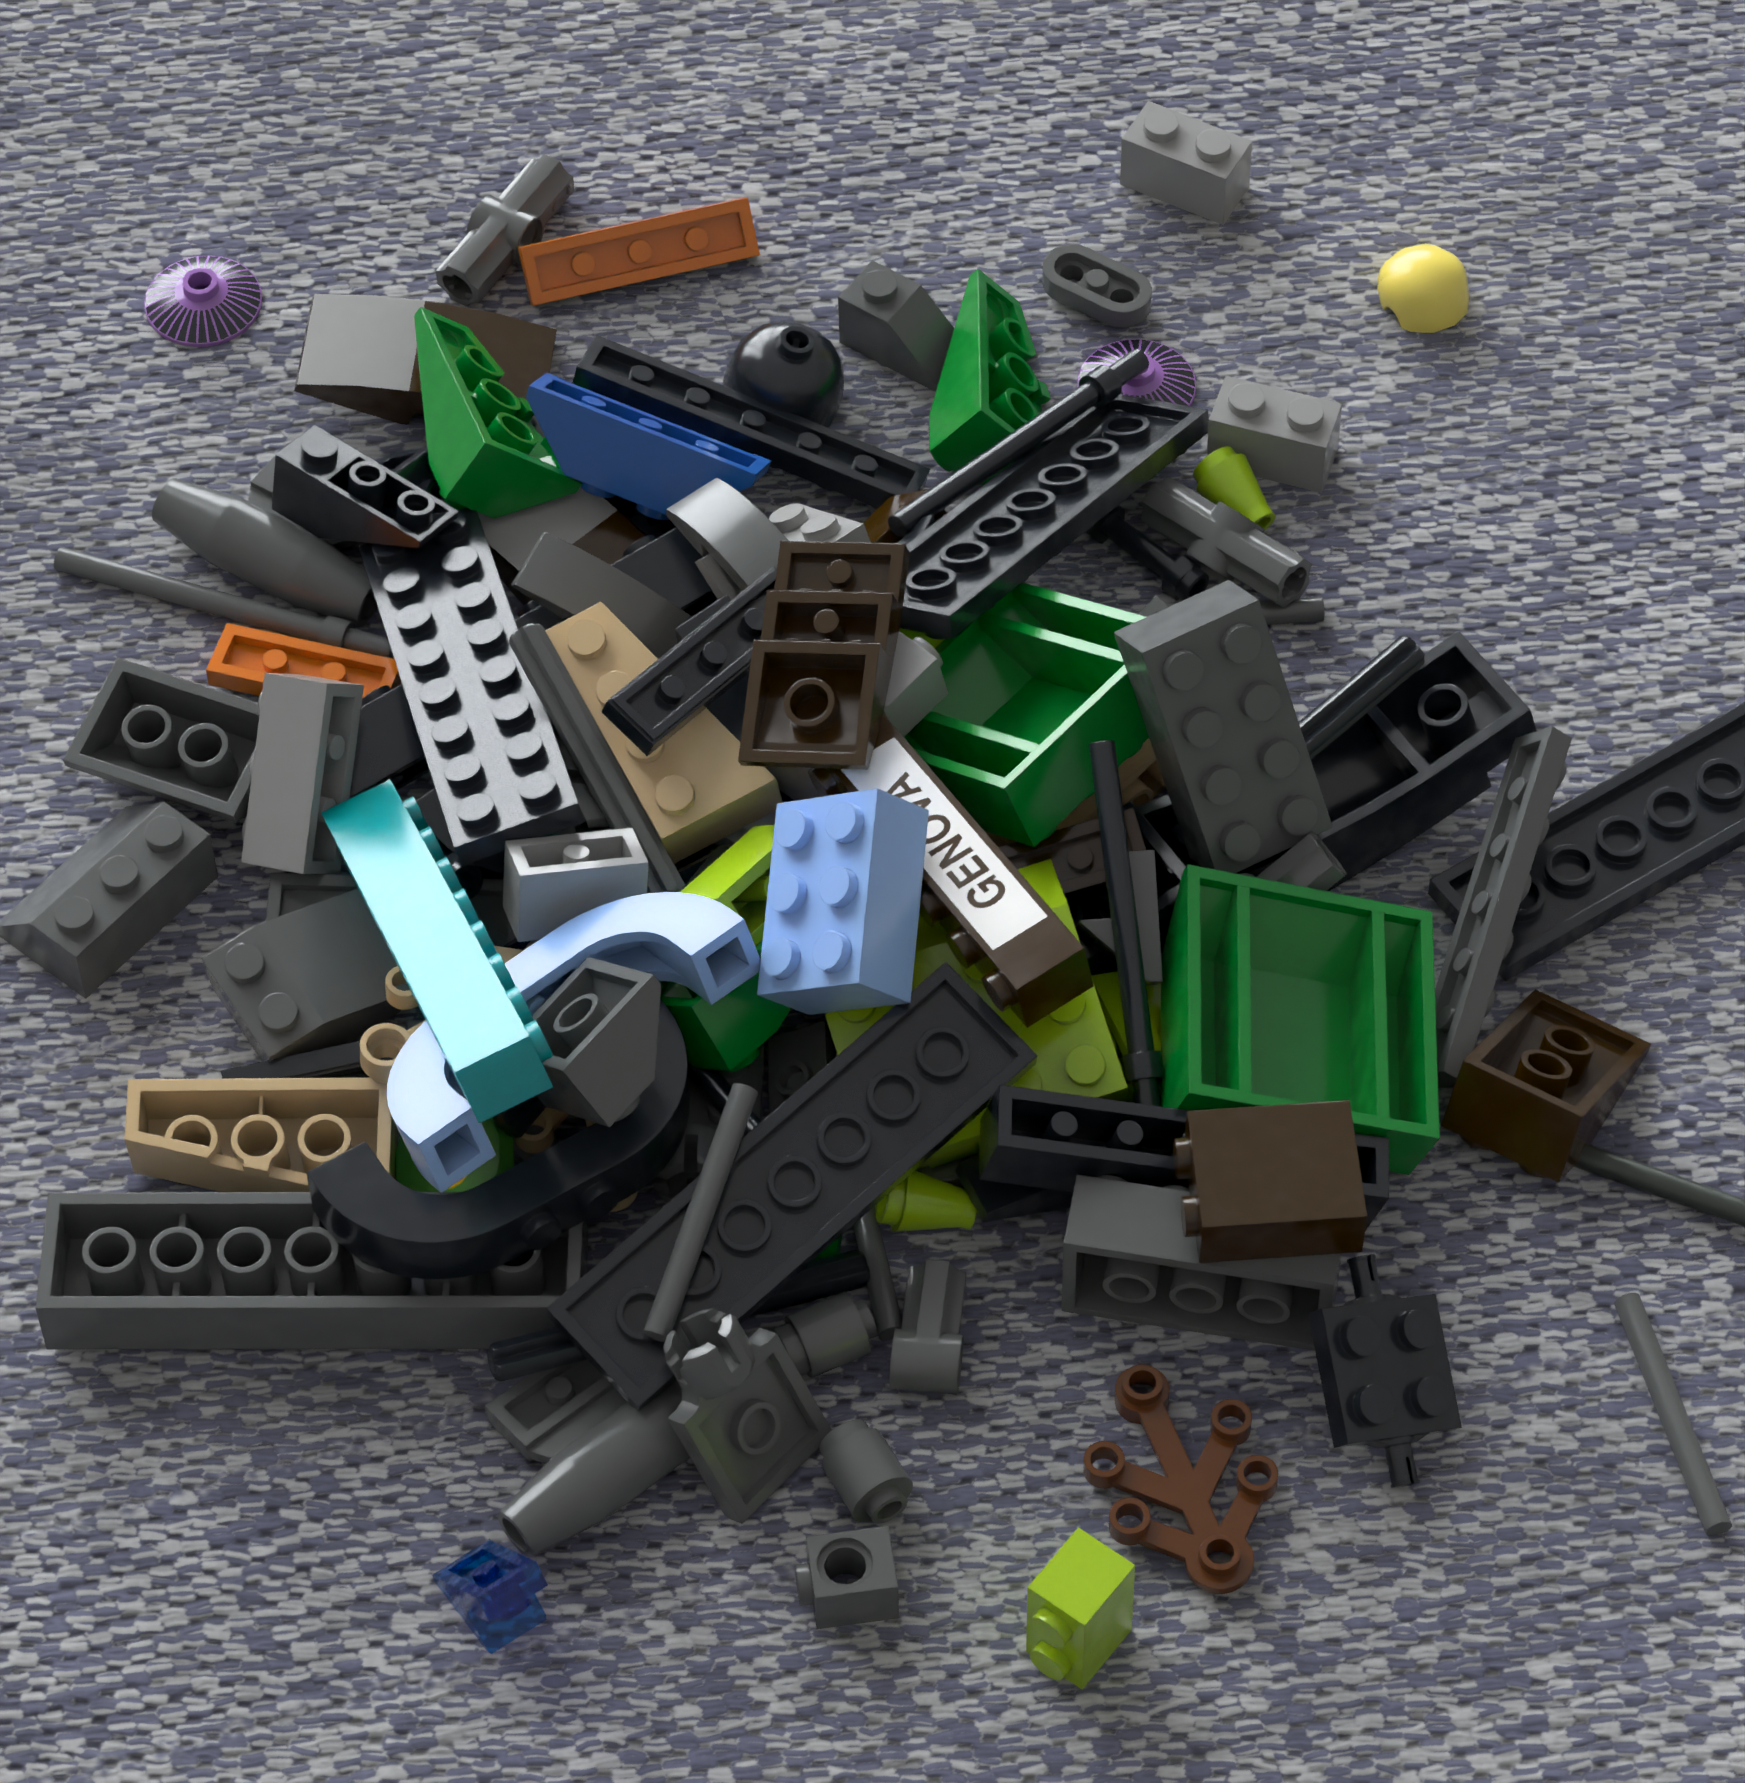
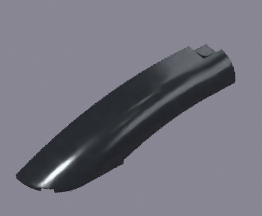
[1066,631,1537,976]

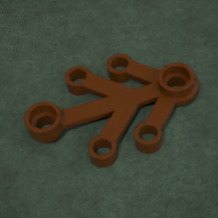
[1083,1364,1278,1594]

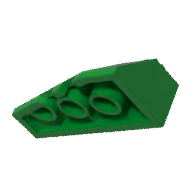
[929,269,1051,485]
[414,307,583,519]

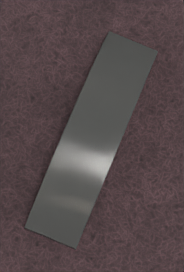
[666,477,789,591]
[511,532,692,659]

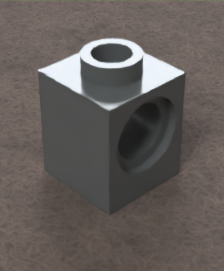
[795,1526,899,1629]

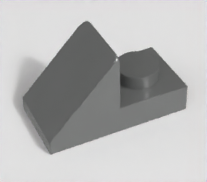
[1077,850,1163,986]

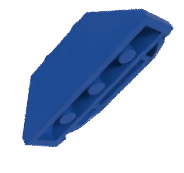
[526,373,771,520]

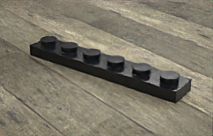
[572,335,930,510]

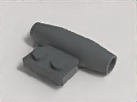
[152,446,378,626]
[485,1359,690,1558]

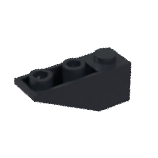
[272,425,459,548]

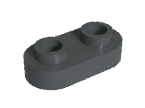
[1042,244,1152,328]

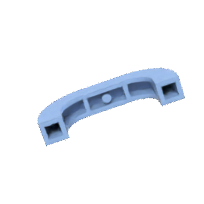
[387,892,761,1193]

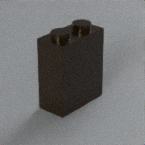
[1173,1100,1367,1263]

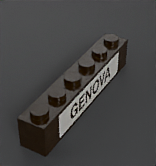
[808,714,1094,1028]

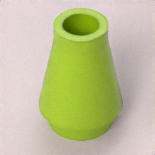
[1193,446,1276,530]
[876,1171,977,1232]

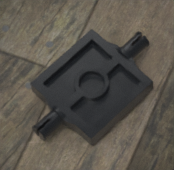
[1308,1254,1462,1488]

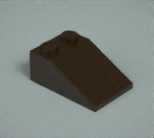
[1441,989,1651,1183]

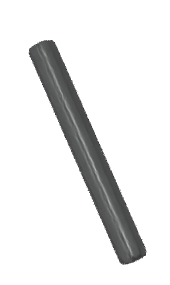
[509,623,685,894]

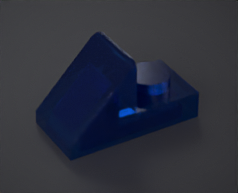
[432,1539,548,1654]

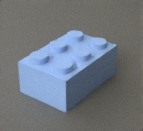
[757,788,929,1015]

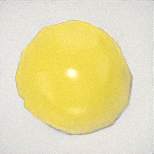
[1377,243,1469,333]

